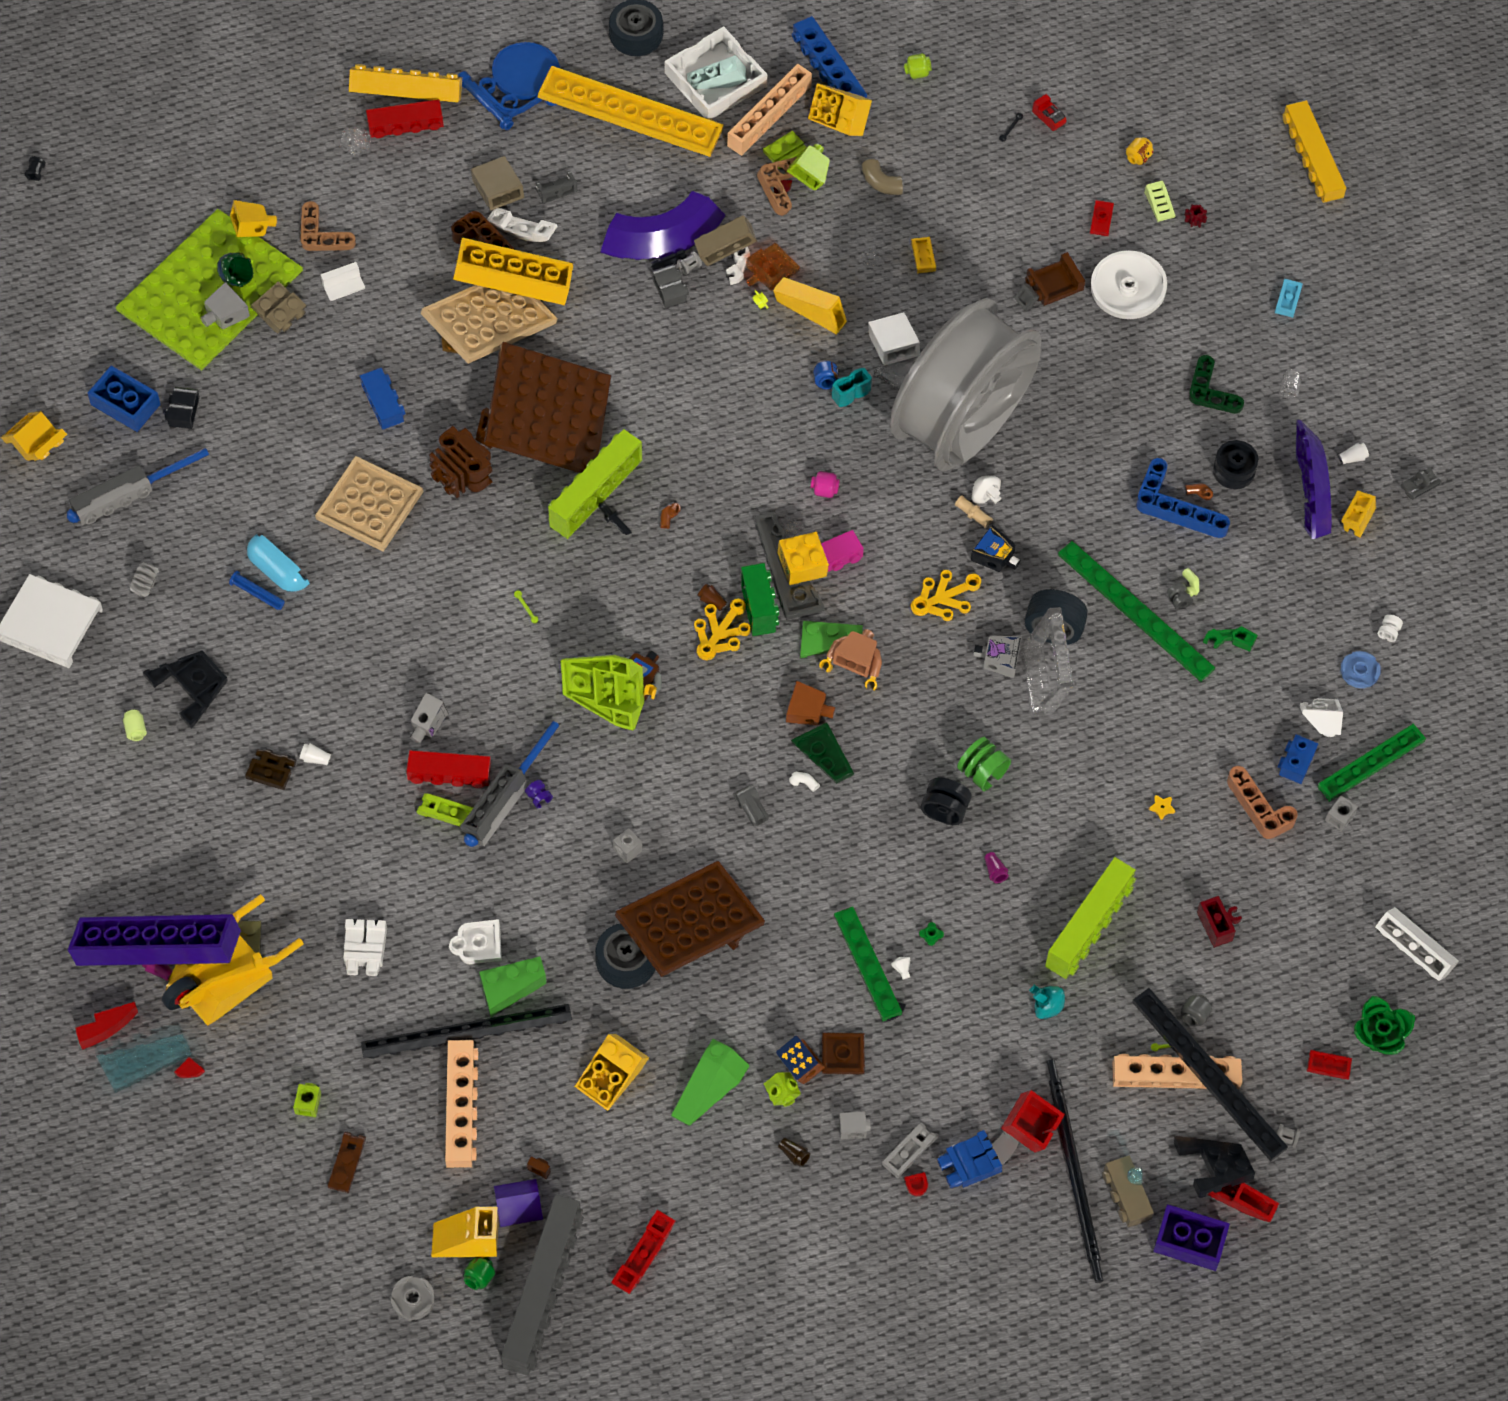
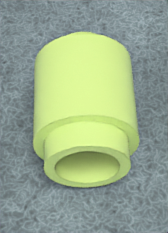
[123,710,147,741]

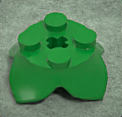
[1354,996,1415,1055]

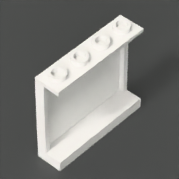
[0,574,103,668]

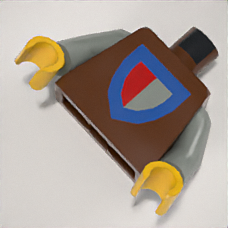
[626,651,662,700]

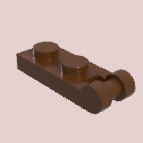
[328,1131,366,1193]

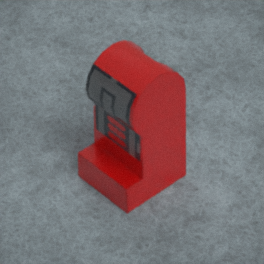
[1032,94,1067,131]

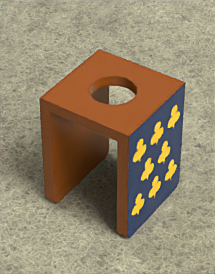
[776,1036,825,1084]

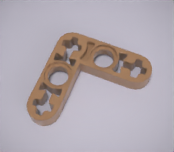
[757,157,796,216]
[301,201,356,251]

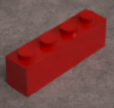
[366,99,444,138]
[406,750,491,788]

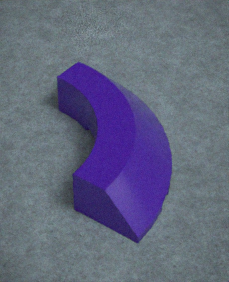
[600,191,726,260]
[1296,420,1332,539]

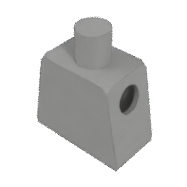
[200,283,250,329]

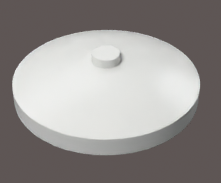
[1091,251,1167,319]

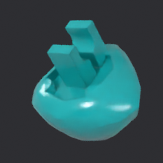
[1029,984,1065,1019]

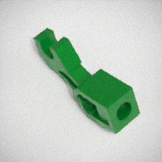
[1203,626,1258,652]

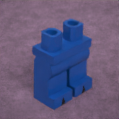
[937,1130,1002,1188]

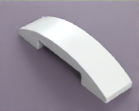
[487,208,558,242]

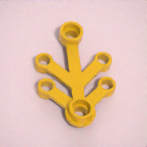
[911,570,981,621]
[694,598,750,660]

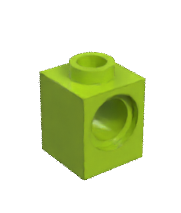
[293,1083,321,1117]

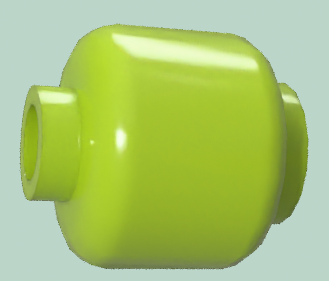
[904,53,932,79]

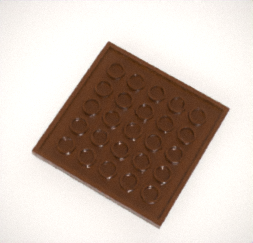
[484,342,611,473]

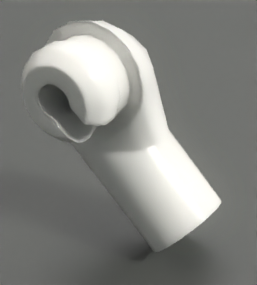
[789,771,820,792]

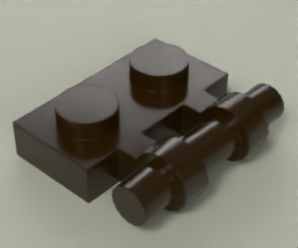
[245,748,297,790]

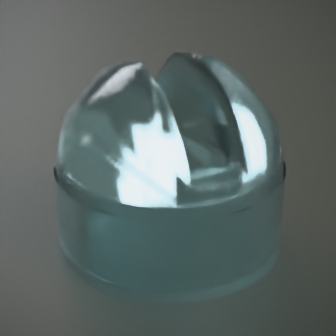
[1127,1167,1143,1185]

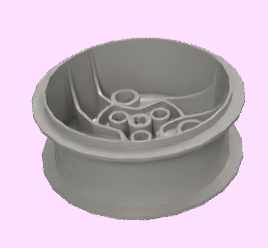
[890,298,1042,471]

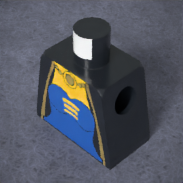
[971,525,1021,572]

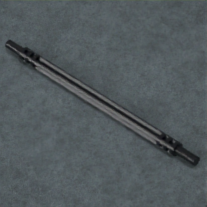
[1046,1059,1104,1283]

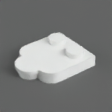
[449,919,502,964]

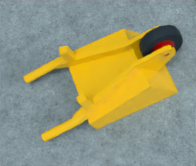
[162,894,304,1026]

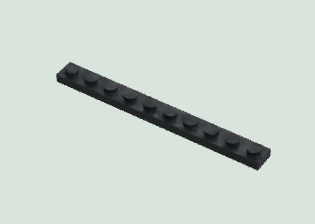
[1132,988,1288,1162]
[361,1004,572,1059]

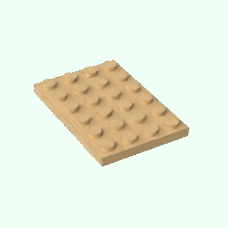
[421,285,558,364]

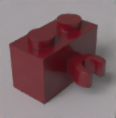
[1197,896,1242,948]

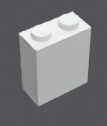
[868,312,920,366]

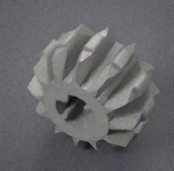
[130,562,159,597]

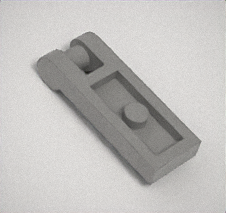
[882,1122,938,1179]

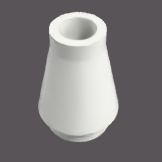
[1338,443,1369,465]
[299,743,331,765]

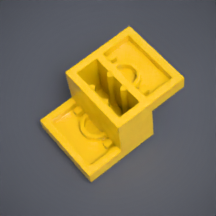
[0,411,67,461]

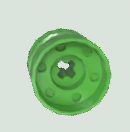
[957,737,1011,791]

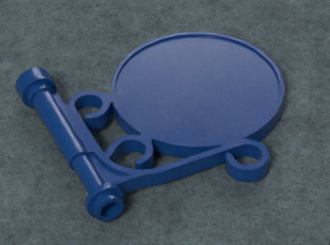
[457,42,560,130]

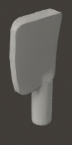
[992,1131,1019,1164]

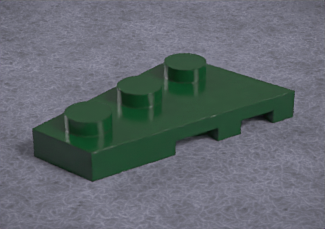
[791,722,854,784]

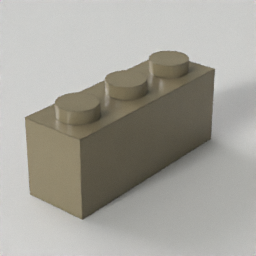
[694,215,757,266]
[1102,1155,1154,1227]

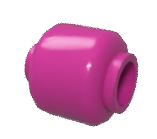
[811,471,840,498]

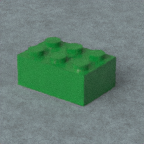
[741,563,779,636]

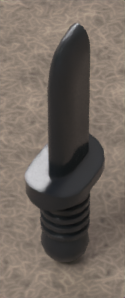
[598,502,632,535]

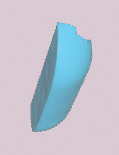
[247,534,310,591]

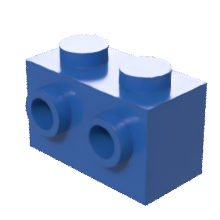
[1278,735,1318,784]

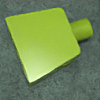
[787,144,830,191]

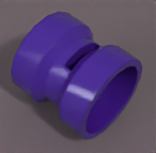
[525,780,553,809]

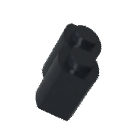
[165,387,200,429]

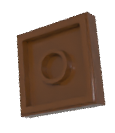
[822,1033,865,1074]

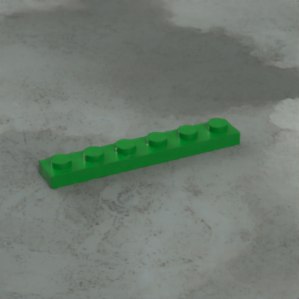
[1317,723,1426,802]
[834,906,902,1022]

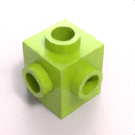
[764,1072,801,1107]

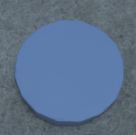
[1340,651,1381,688]

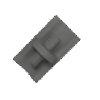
[1401,468,1442,500]

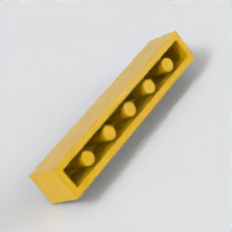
[349,64,462,102]
[1283,100,1346,203]

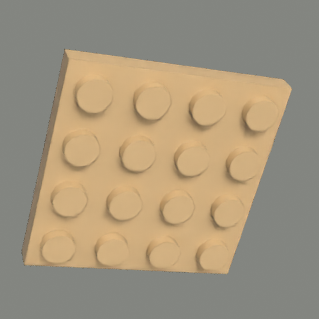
[315,456,423,552]

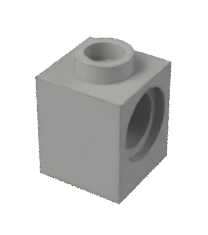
[1325,796,1358,832]
[613,828,642,863]
[839,1111,870,1140]

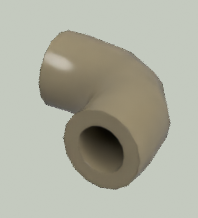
[862,159,903,195]

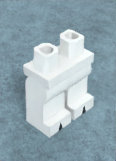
[343,919,387,976]

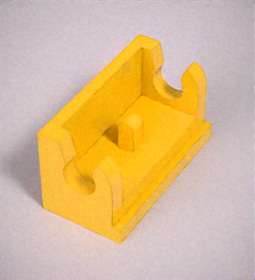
[1341,490,1376,538]

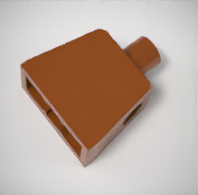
[786,681,836,726]

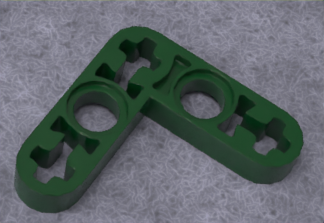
[1189,355,1244,414]

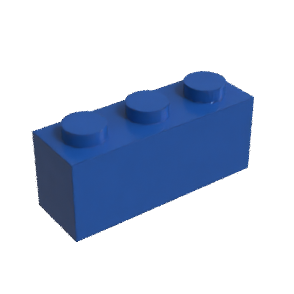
[360,368,405,430]

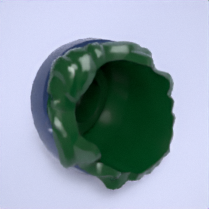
[217,252,254,287]

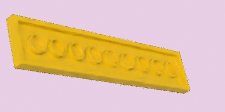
[538,66,724,157]

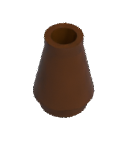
[697,584,727,611]

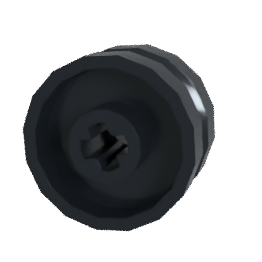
[1213,440,1259,490]
[920,777,972,826]

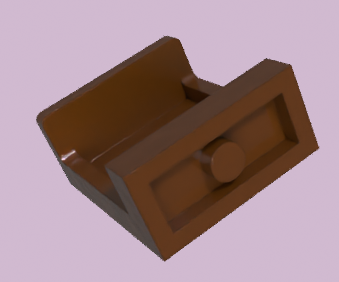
[1025,252,1085,306]

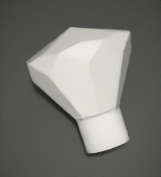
[891,957,910,980]

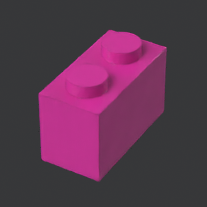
[821,530,864,572]

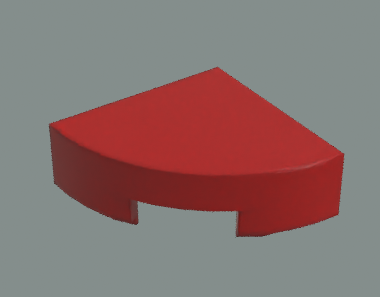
[174,1057,205,1078]

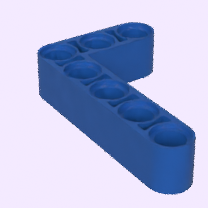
[1136,458,1230,538]

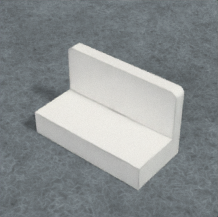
[321,262,365,301]

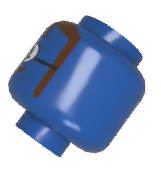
[813,361,839,389]

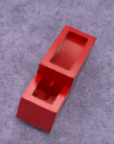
[75,1002,138,1050]
[1207,1183,1279,1222]

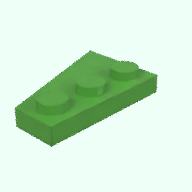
[800,621,863,658]

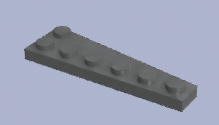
[755,512,824,620]

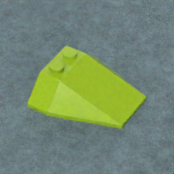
[561,655,644,731]

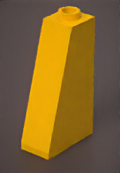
[773,277,847,334]

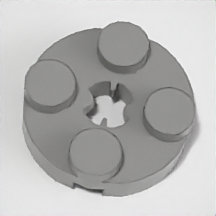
[391,1276,435,1321]

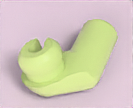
[1182,568,1199,597]

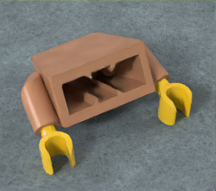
[819,629,882,691]

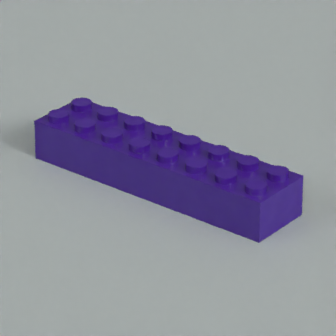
[68,914,241,966]

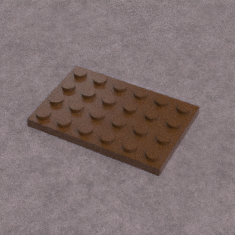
[615,861,765,977]

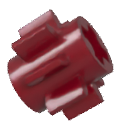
[1184,204,1207,228]

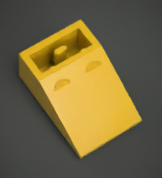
[808,83,872,136]
[574,1034,649,1111]
[431,1207,499,1257]

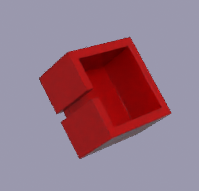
[1001,1090,1065,1153]

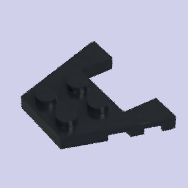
[143,650,228,729]
[1174,1136,1255,1198]

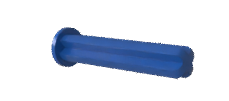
[229,571,285,610]

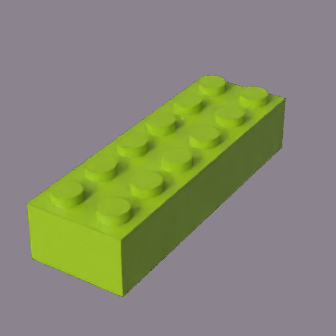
[548,429,642,539]
[1045,857,1136,979]

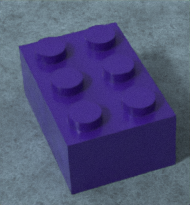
[1153,1204,1230,1271]

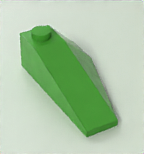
[671,1039,750,1126]

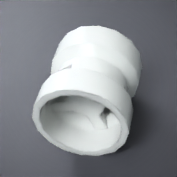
[1377,615,1403,642]

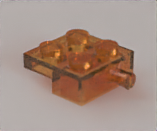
[746,243,800,291]

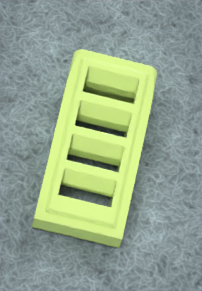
[1145,181,1175,222]

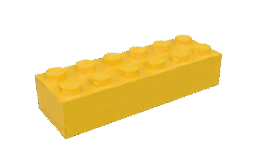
[453,238,574,305]

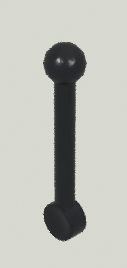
[999,113,1023,142]

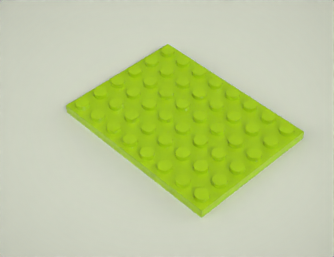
[116,209,303,371]

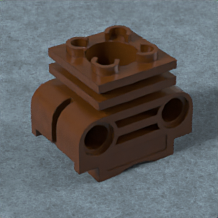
[429,426,493,498]

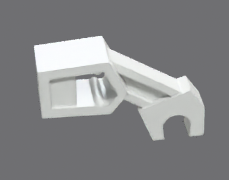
[726,246,750,285]

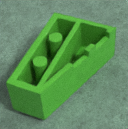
[479,956,546,1018]

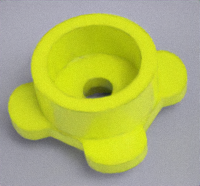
[752,290,769,310]

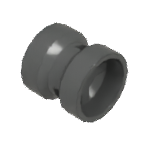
[1167,583,1193,610]

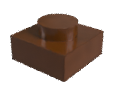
[527,1156,551,1180]

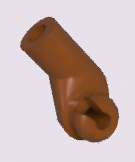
[1185,483,1213,500]
[660,503,681,529]

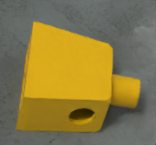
[230,200,277,237]

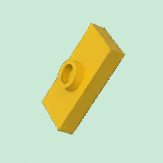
[911,237,936,274]

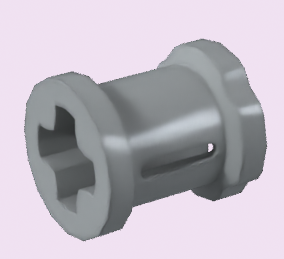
[677,251,702,275]
[1277,1124,1301,1148]

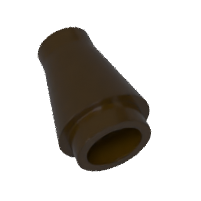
[778,1138,810,1167]

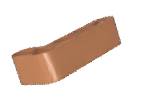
[1227,766,1298,839]

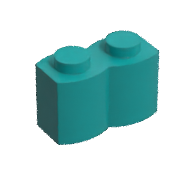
[832,368,872,407]

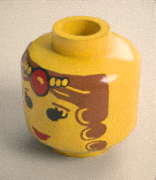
[1126,137,1153,165]

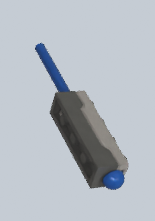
[67,448,209,526]
[461,721,559,847]

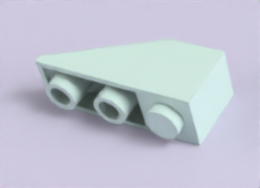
[687,55,747,89]

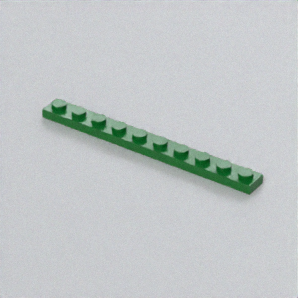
[1058,541,1215,682]

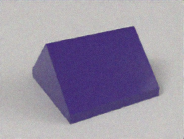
[494,1179,543,1227]

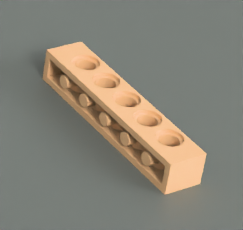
[727,64,812,156]
[445,1040,478,1168]
[1112,1054,1242,1089]

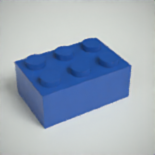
[88,366,161,432]

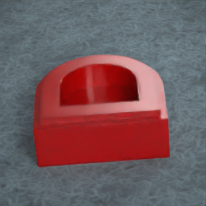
[904,1172,928,1196]

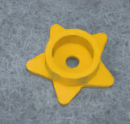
[1149,795,1175,820]

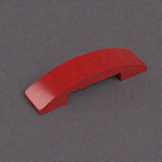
[611,1210,676,1295]

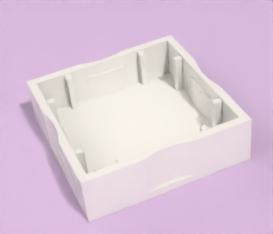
[665,26,767,120]

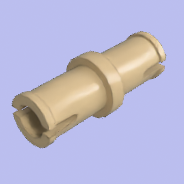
[955,495,993,529]

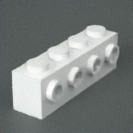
[1375,907,1459,981]

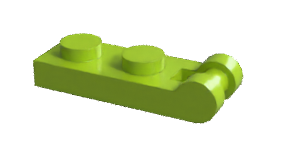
[416,793,473,827]

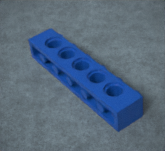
[792,16,867,98]

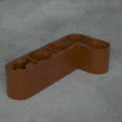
[451,211,515,250]

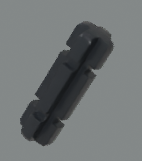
[651,250,687,270]

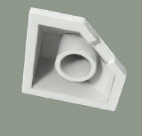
[1300,698,1343,737]

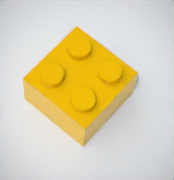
[777,532,829,585]

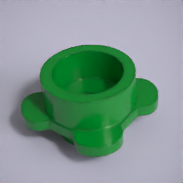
[919,922,944,946]

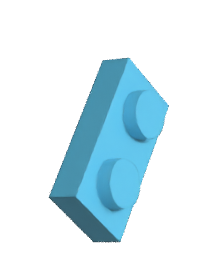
[1275,279,1303,318]

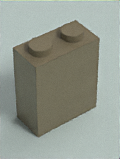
[471,156,524,211]

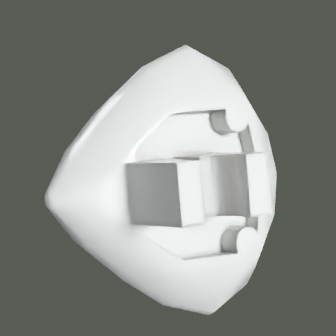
[971,476,1001,504]

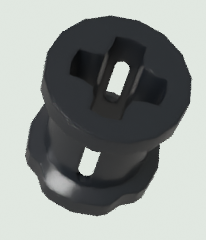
[24,156,46,181]

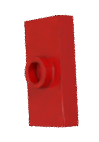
[1090,200,1114,236]
[1307,1050,1352,1080]

